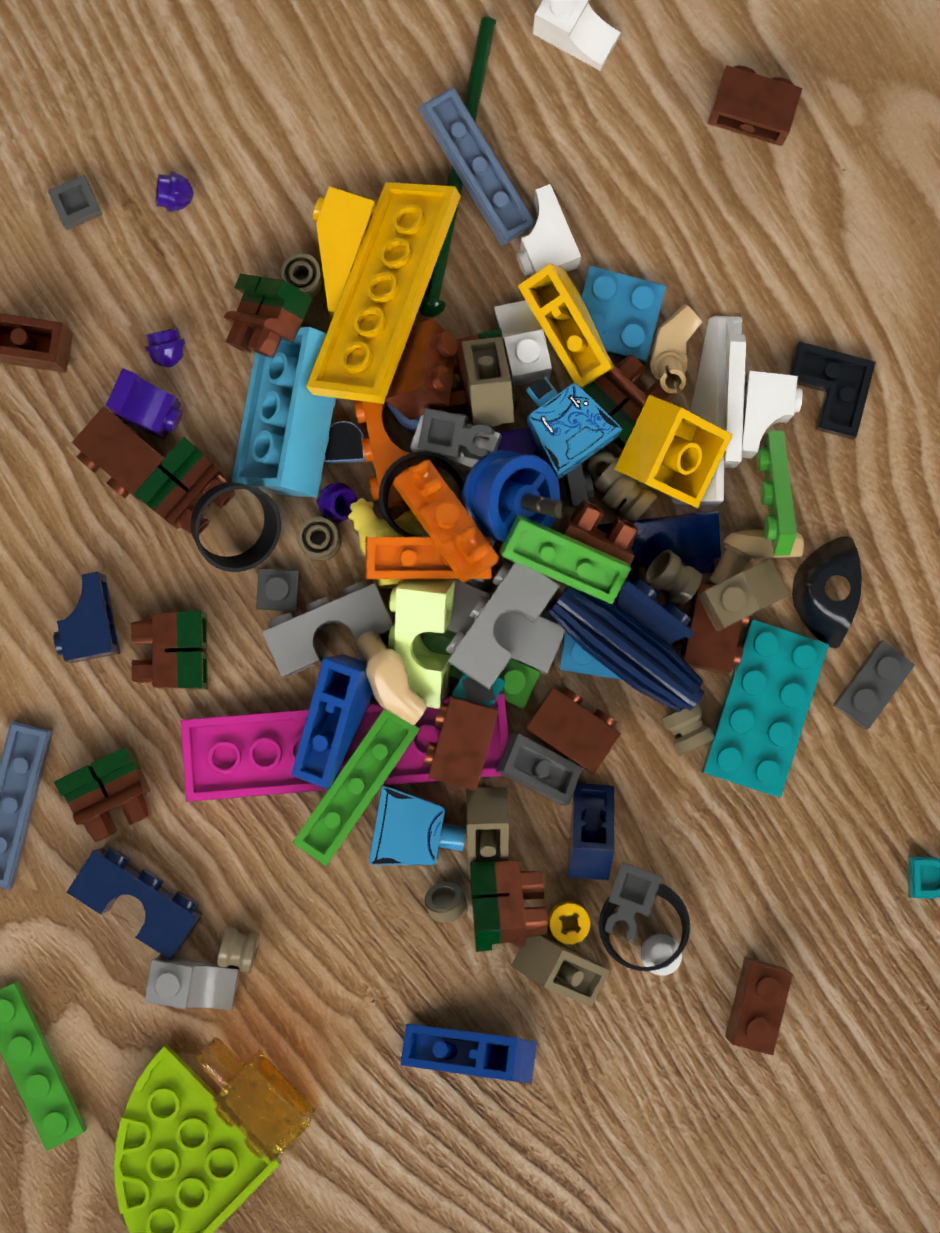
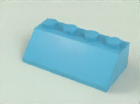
[231,327,336,497]

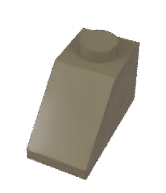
[462,337,514,427]
[698,559,790,632]
[466,787,509,879]
[511,935,610,1007]

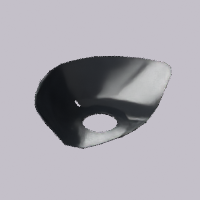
[792,537,862,649]

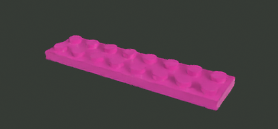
[180,694,508,802]

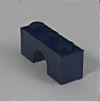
[66,847,203,960]

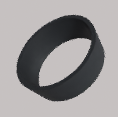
[379,451,466,537]
[191,482,281,572]
[599,884,690,971]

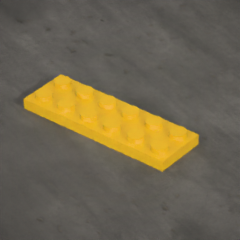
[306,182,461,404]

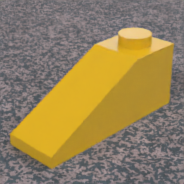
[313,186,376,321]
[518,263,613,388]

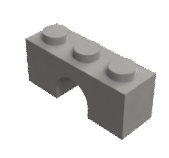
[446,562,560,690]
[263,581,393,678]

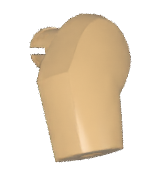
[650,304,702,393]
[708,529,804,585]
[356,631,427,725]

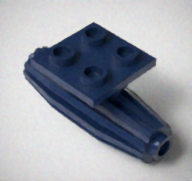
[548,576,705,712]

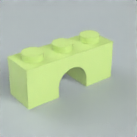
[388,579,455,709]

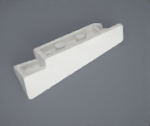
[672,316,746,507]

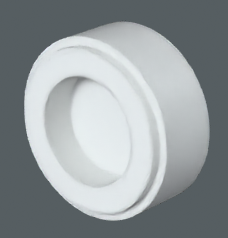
[640,933,682,976]

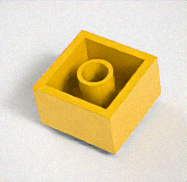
[614,395,733,508]

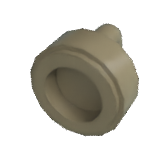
[587,451,623,495]
[424,882,468,923]

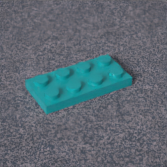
[702,619,829,798]

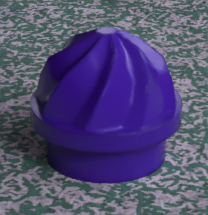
[156,171,194,212]
[145,329,185,368]
[316,482,358,523]

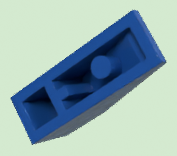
[291,654,373,789]
[400,1024,537,1084]

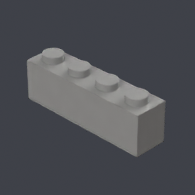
[447,579,566,675]

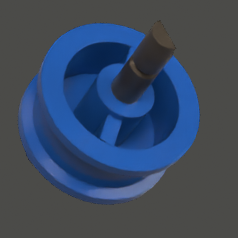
[461,450,562,542]

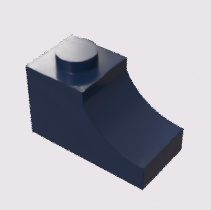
[53,572,120,663]
[568,783,614,881]

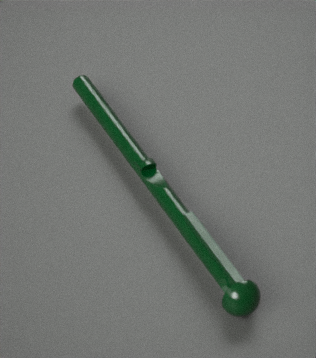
[418,17,496,317]

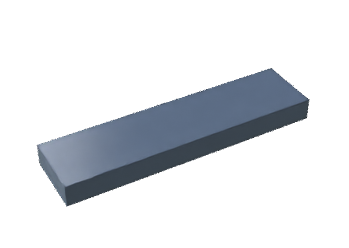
[418,87,536,247]
[0,721,53,890]

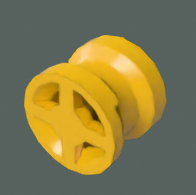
[548,900,590,944]

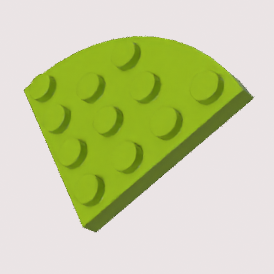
[114,1043,281,1233]

